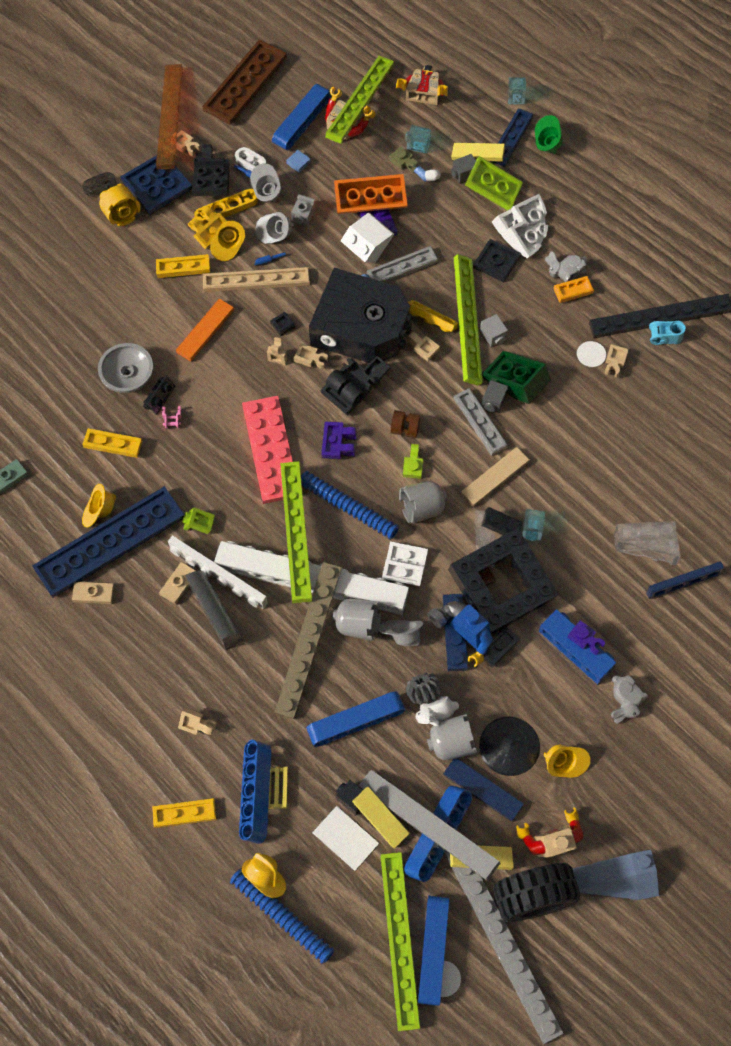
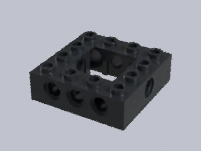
[448,528,559,635]

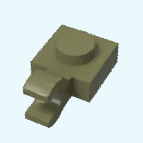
[389,146,418,173]

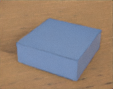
[286,150,311,173]

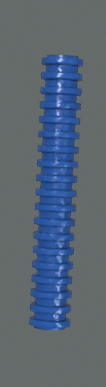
[301,471,399,540]
[230,869,334,964]

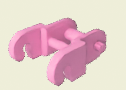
[162,406,181,429]

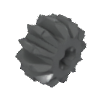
[406,672,441,705]

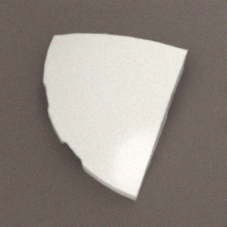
[492,194,548,258]

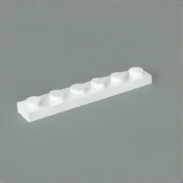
[168,535,268,609]

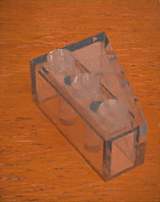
[614,521,680,566]

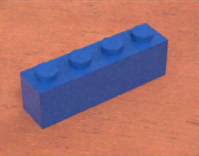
[539,609,616,685]

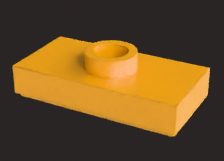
[554,276,594,303]

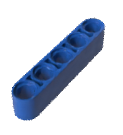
[272,84,332,151]
[306,691,406,747]
[239,740,271,844]
[404,786,472,882]
[418,895,449,1006]

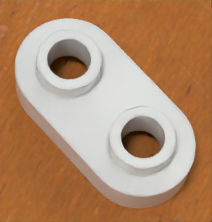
[235,147,266,171]

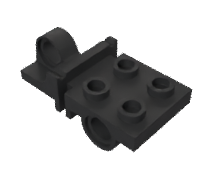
[192,144,230,196]
[320,356,391,416]

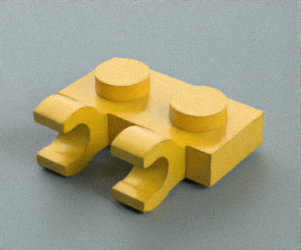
[188,206,226,249]

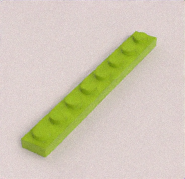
[325,56,394,144]
[454,254,483,386]
[280,461,312,603]
[380,852,420,1032]

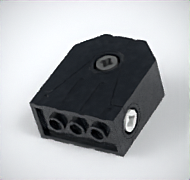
[309,268,412,363]

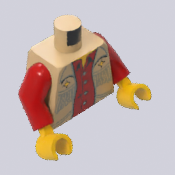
[396,65,448,105]
[325,86,376,141]
[516,807,584,857]

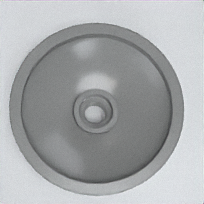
[98,343,153,393]

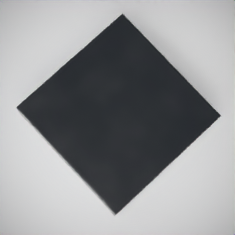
[473,239,521,282]

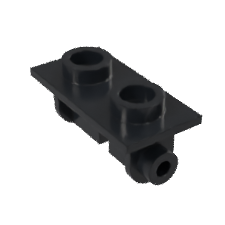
[143,375,176,415]

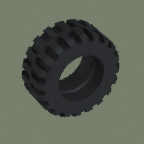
[493,863,581,922]

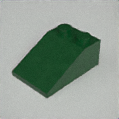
[482,351,551,404]

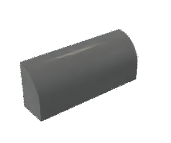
[185,571,243,650]

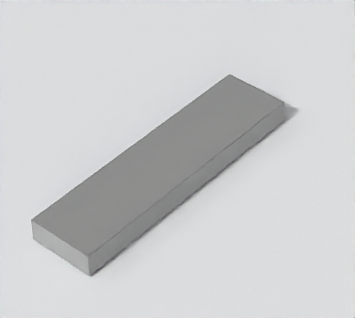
[367,246,438,283]
[454,388,508,456]

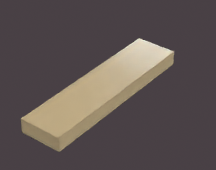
[461,447,529,507]

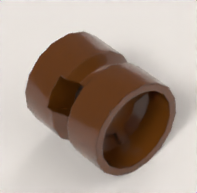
[390,410,421,438]

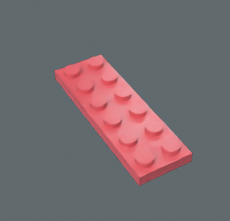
[242,396,293,504]

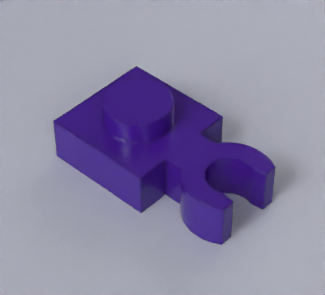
[567,620,606,655]

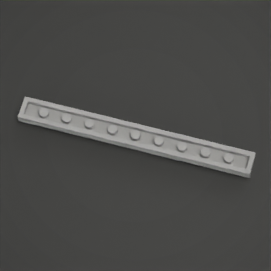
[444,850,564,1045]

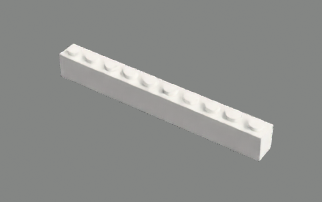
[214,541,409,615]

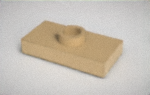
[159,562,196,605]
[72,582,114,604]

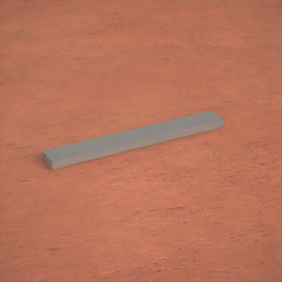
[358,770,501,881]

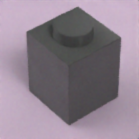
[451,153,476,184]
[482,380,508,413]

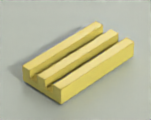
[268,767,288,809]

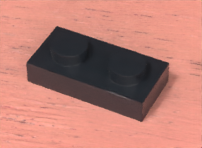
[481,507,522,535]
[483,625,520,668]

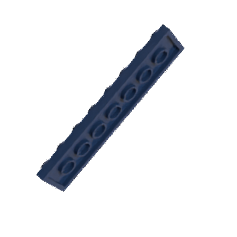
[32,486,185,598]

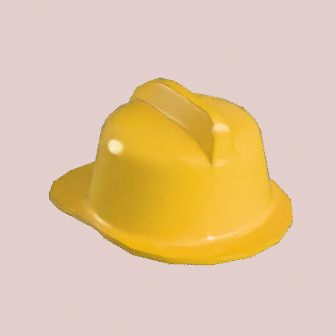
[210,221,245,261]
[82,484,116,528]
[544,744,590,778]
[242,853,286,898]

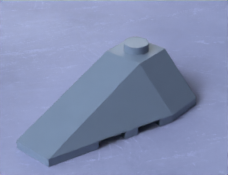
[573,850,659,901]

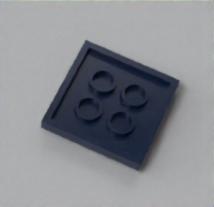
[120,151,192,215]

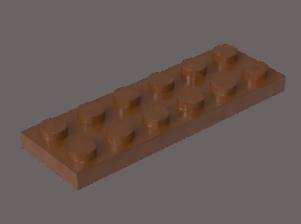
[202,39,287,125]

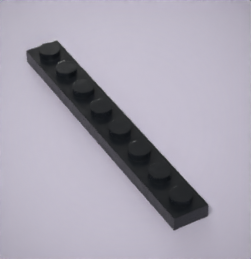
[589,293,731,339]

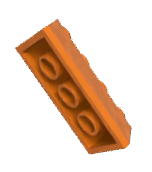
[334,174,407,214]

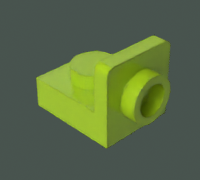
[183,507,215,534]

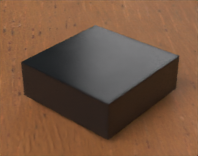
[270,312,295,336]

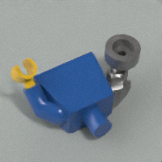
[427,601,493,667]

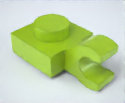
[403,444,423,479]

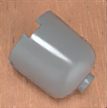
[399,481,447,523]
[333,599,381,641]
[427,714,477,760]

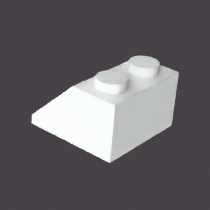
[341,213,394,263]

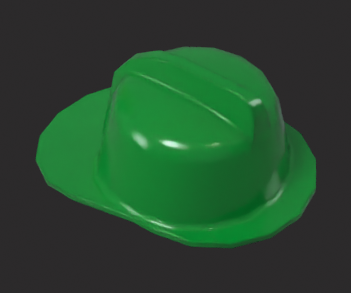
[535,115,563,154]

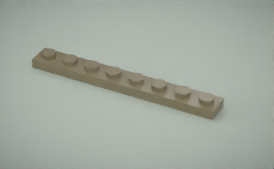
[275,562,342,719]

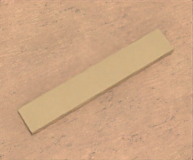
[203,267,310,292]

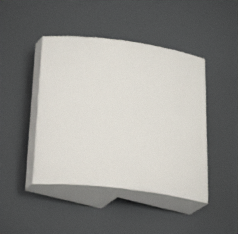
[382,542,428,586]

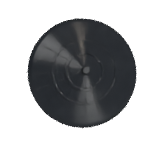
[479,717,540,776]

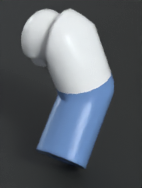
[414,166,441,182]

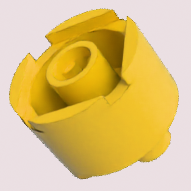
[99,183,140,226]

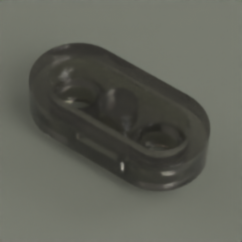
[82,172,117,197]

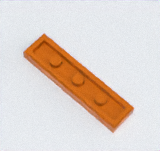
[176,299,234,362]

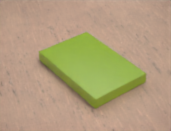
[465,156,523,211]

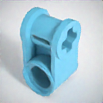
[649,321,686,345]

